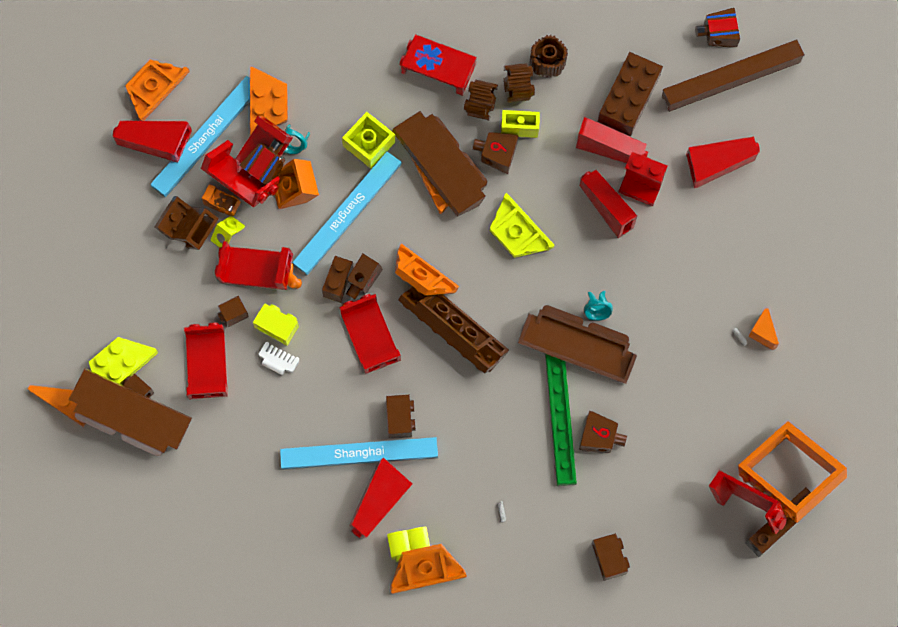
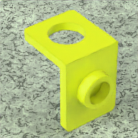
[210,216,245,248]

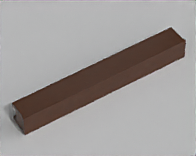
[662,39,805,112]

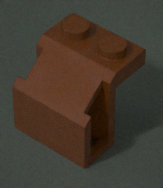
[154,196,219,250]

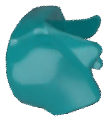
[284,124,310,154]
[583,291,613,321]

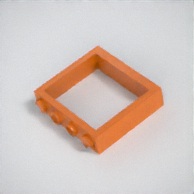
[738,421,847,523]

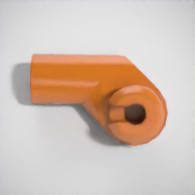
[288,264,302,289]

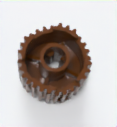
[530,35,568,78]
[503,63,535,103]
[464,79,498,121]

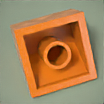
[275,159,319,209]

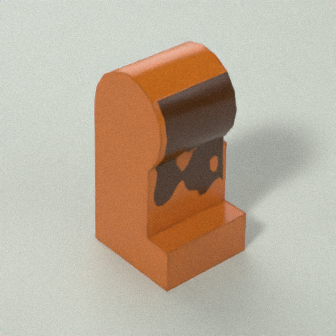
[202,184,241,216]

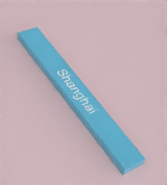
[150,76,250,197]
[292,152,402,275]
[280,437,438,469]

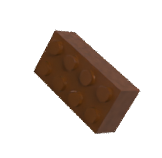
[597,51,663,136]

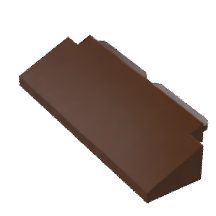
[392,111,487,217]
[518,305,637,384]
[69,368,192,456]

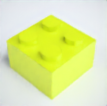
[342,112,395,169]

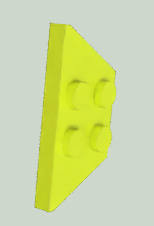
[490,193,555,258]
[89,337,158,385]

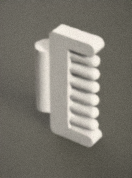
[259,342,299,375]

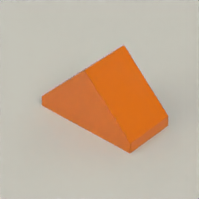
[749,308,779,350]

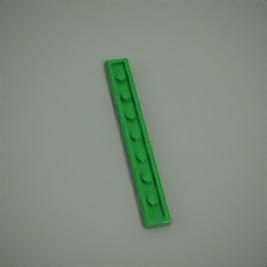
[545,354,577,486]

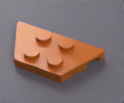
[125,60,190,121]
[250,67,288,135]
[395,244,459,295]
[390,544,467,594]

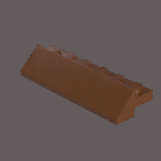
[398,286,509,374]

